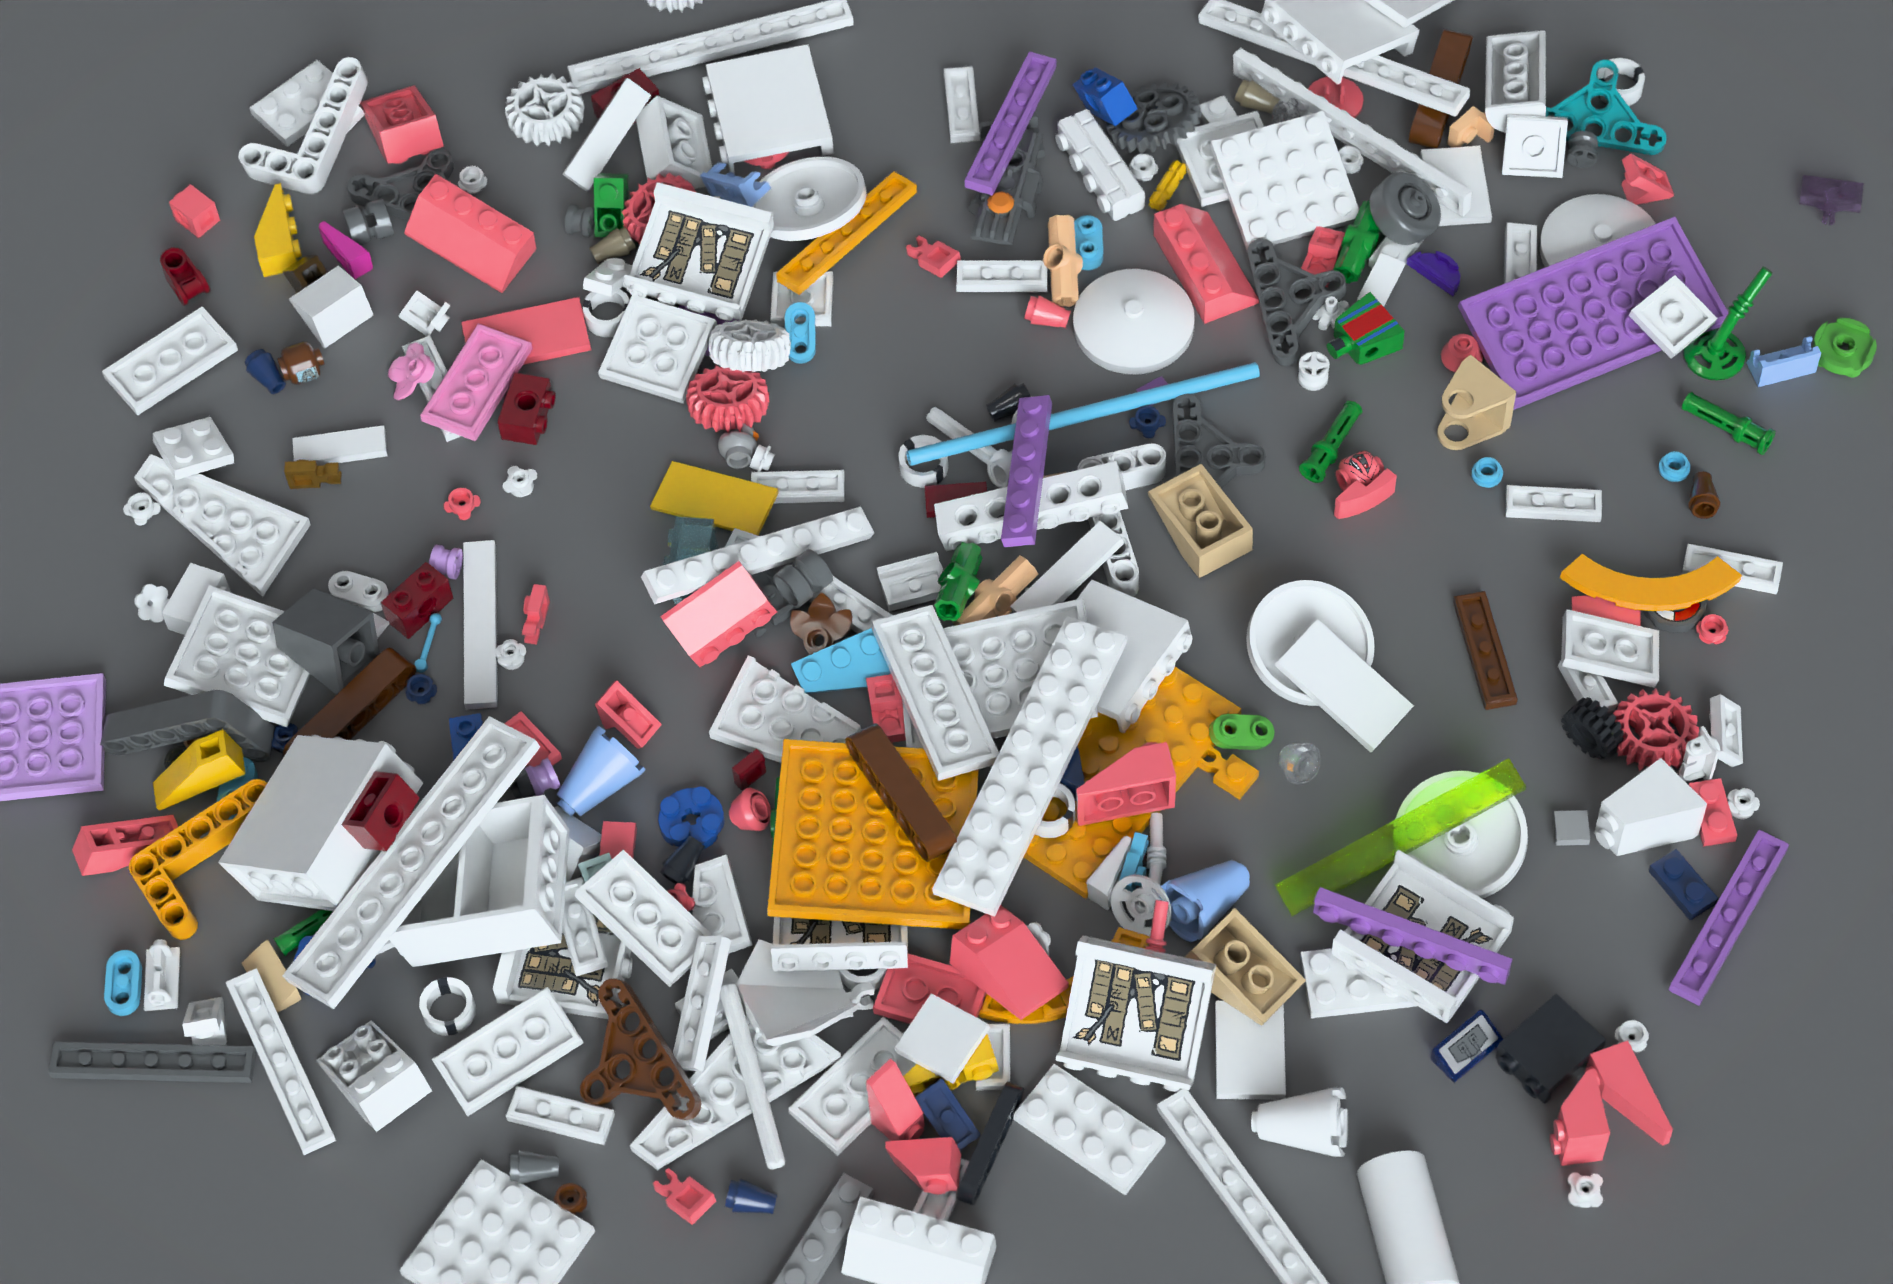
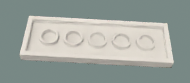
[872,605,999,781]

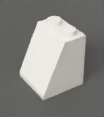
[1594,758,1707,856]

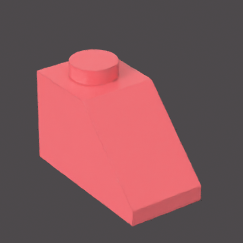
[885,1137,961,1195]

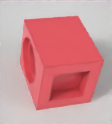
[169,184,220,238]

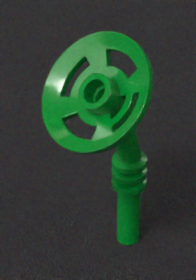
[1683,266,1773,380]

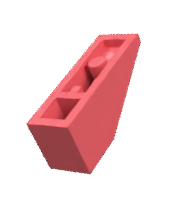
[72,815,179,876]
[1585,1040,1673,1146]
[866,1058,925,1141]

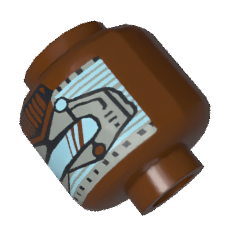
[277,341,325,385]

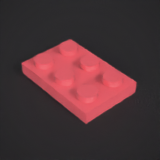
[873,954,987,1024]

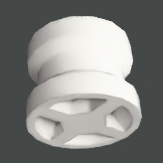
[1298,352,1330,391]

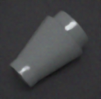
[509,1150,559,1184]

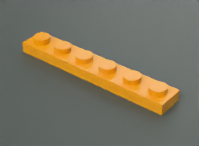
[776,171,917,295]

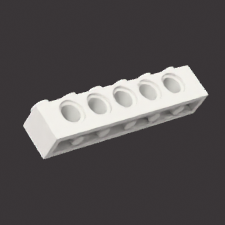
[934,461,1128,551]

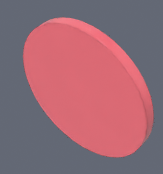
[1308,77,1363,118]

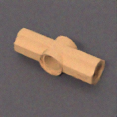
[1043,215,1083,307]
[952,556,1038,626]

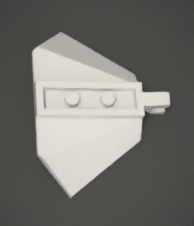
[736,939,874,1046]

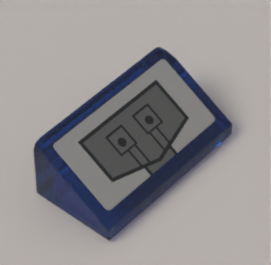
[1431,1009,1503,1083]

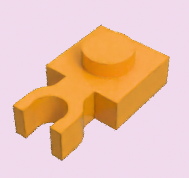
[1198,746,1259,800]

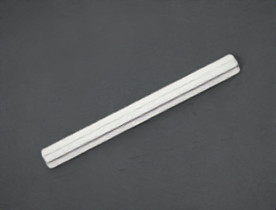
[720,983,785,1169]

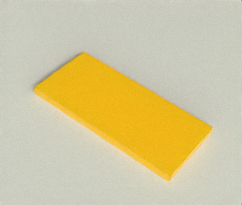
[650,461,779,536]

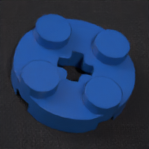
[658,786,725,849]

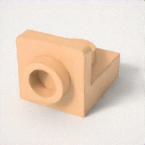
[1447,106,1495,148]

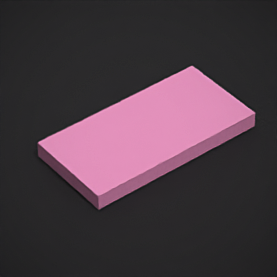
[420,324,533,441]

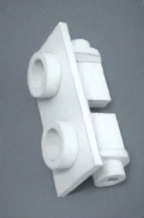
[1679,726,1720,782]
[144,939,180,1011]

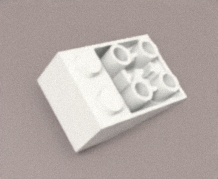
[316,1020,432,1132]

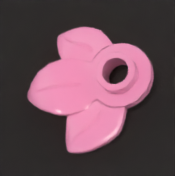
[388,343,435,400]

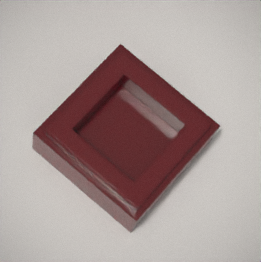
[732,748,766,791]

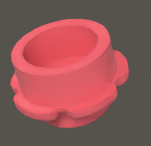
[1696,614,1729,645]

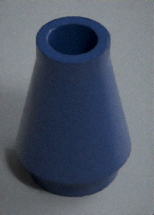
[244,349,286,394]
[725,1178,777,1214]

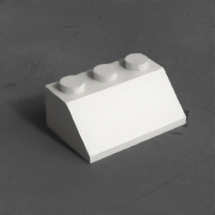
[636,96,712,189]

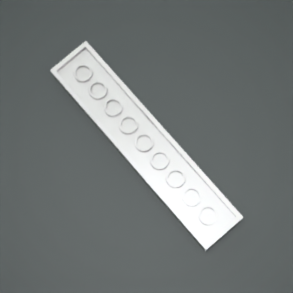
[932,616,1127,917]
[282,716,540,1009]

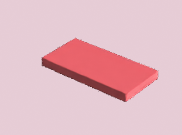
[461,297,591,365]

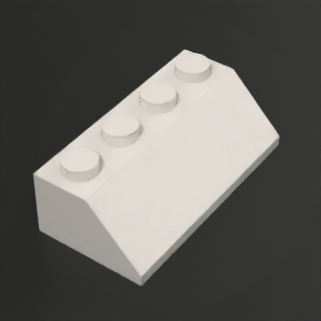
[842,1196,996,1284]

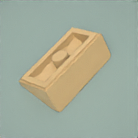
[242,940,302,1013]

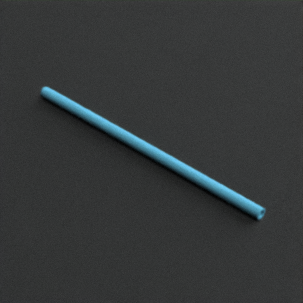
[906,362,1260,466]

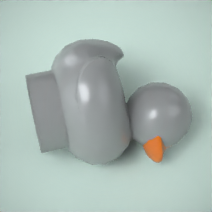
[718,423,759,469]

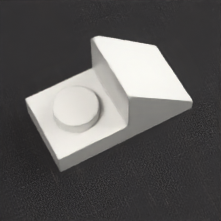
[183,997,227,1046]

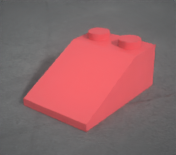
[360,85,444,164]
[1076,742,1176,826]
[950,905,1069,1020]

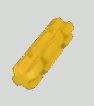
[1149,160,1187,211]

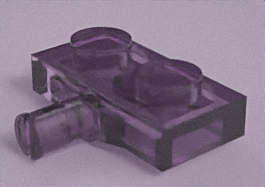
[1799,175,1864,225]

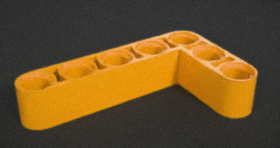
[129,779,267,940]

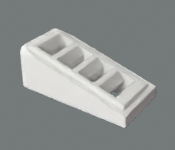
[1086,835,1132,910]

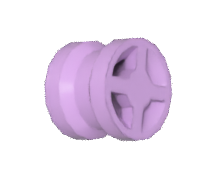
[429,544,463,579]
[525,758,561,796]

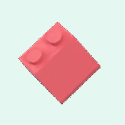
[1550,1069,1610,1166]

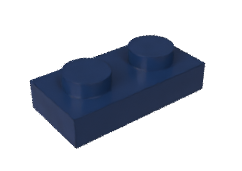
[1649,849,1718,921]
[914,1078,981,1150]

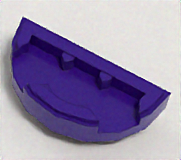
[1407,251,1460,297]

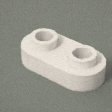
[328,571,389,613]

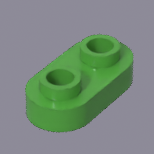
[1209,714,1274,750]

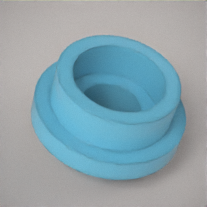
[1658,452,1691,482]
[1471,457,1503,488]

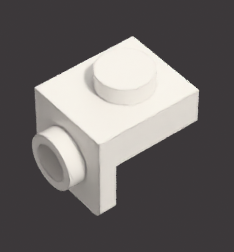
[398,291,450,336]

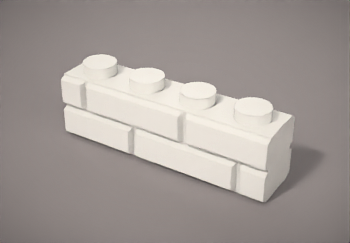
[1055,109,1145,221]

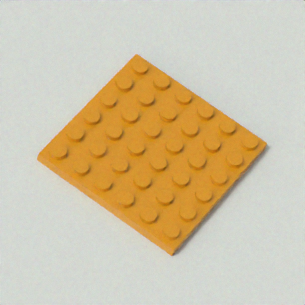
[768,739,979,929]

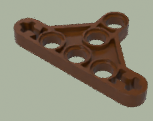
[580,978,701,1120]

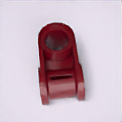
[160,247,211,306]

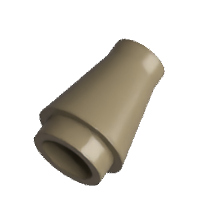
[1234,79,1280,115]
[590,227,636,264]

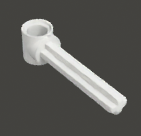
[926,407,1012,488]

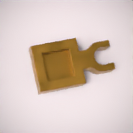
[284,459,342,489]

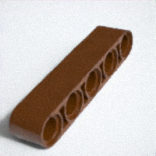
[1409,29,1473,149]
[283,648,416,756]
[845,723,957,862]

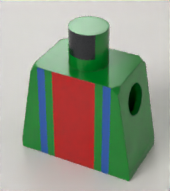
[1327,292,1405,365]

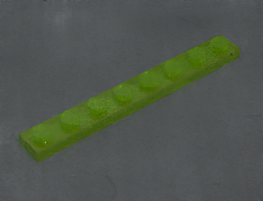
[1275,758,1526,916]

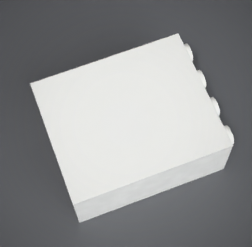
[218,735,423,911]
[389,795,570,967]

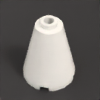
[1251,1087,1348,1157]

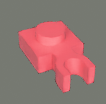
[906,235,961,278]
[522,584,550,645]
[653,1168,716,1225]

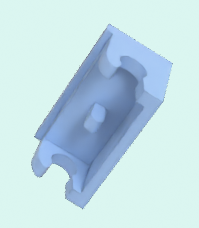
[700,162,771,207]
[1747,336,1821,387]

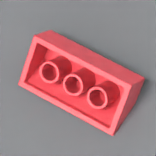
[404,174,536,293]
[1154,204,1259,324]

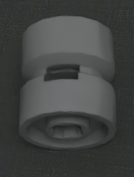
[342,198,394,245]
[773,549,833,608]

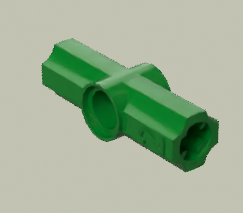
[1334,200,1380,284]
[934,542,983,621]

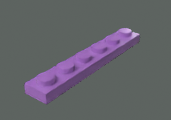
[965,51,1057,196]
[1001,395,1052,547]
[1669,830,1789,1006]
[1313,887,1512,985]

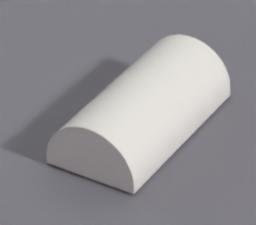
[1485,30,1546,133]
[1357,1151,1460,1284]

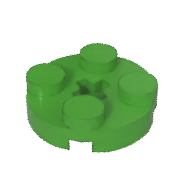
[1812,318,1877,378]

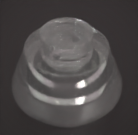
[1279,742,1321,785]

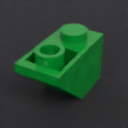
[594,174,629,237]

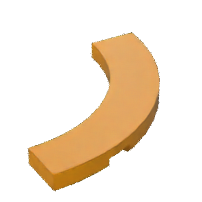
[1560,554,1742,611]
[979,927,1150,1024]

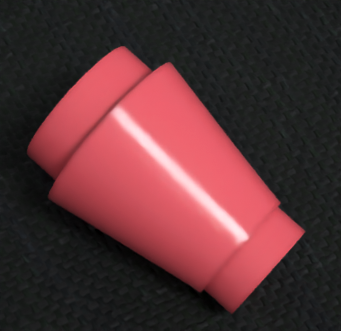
[1024,295,1071,328]

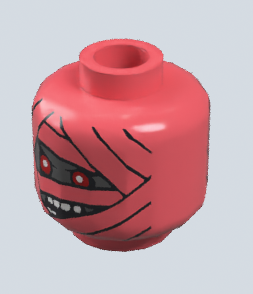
[1336,451,1384,491]

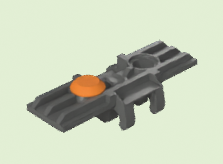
[968,130,1044,245]

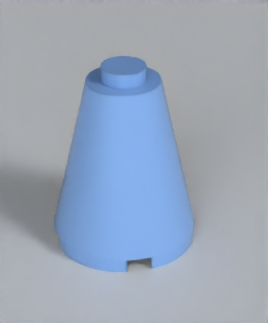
[557,726,646,816]
[1159,860,1250,942]

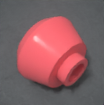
[1441,334,1483,372]
[729,788,771,831]

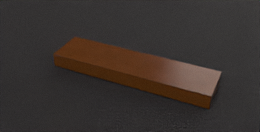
[1453,591,1518,710]

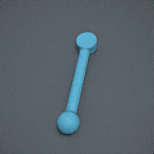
[414,613,442,673]

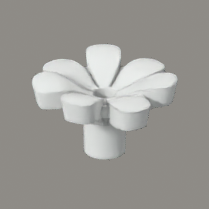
[1312,296,1350,330]

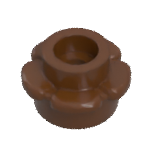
[553,1183,587,1215]

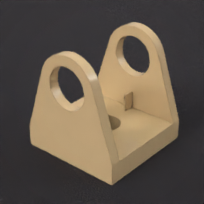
[1437,354,1516,450]

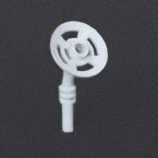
[1111,813,1172,936]

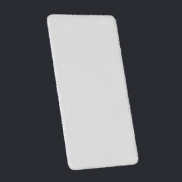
[1357,253,1405,307]

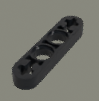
[956,1082,1024,1206]

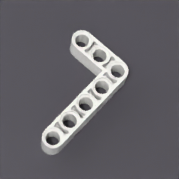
[239,57,368,194]
[1078,443,1166,597]

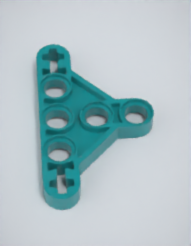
[1545,60,1667,155]

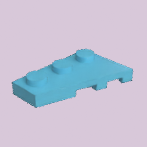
[791,628,891,694]

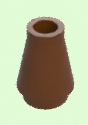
[1688,471,1720,519]

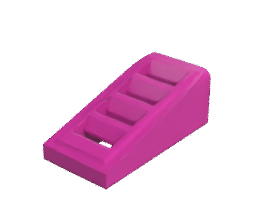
[319,221,373,279]

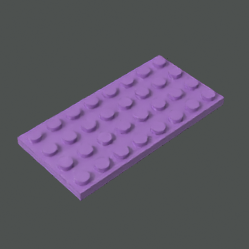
[1458,217,1728,410]

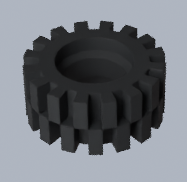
[1561,697,1624,759]

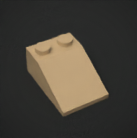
[1148,464,1253,578]
[1185,908,1306,1026]

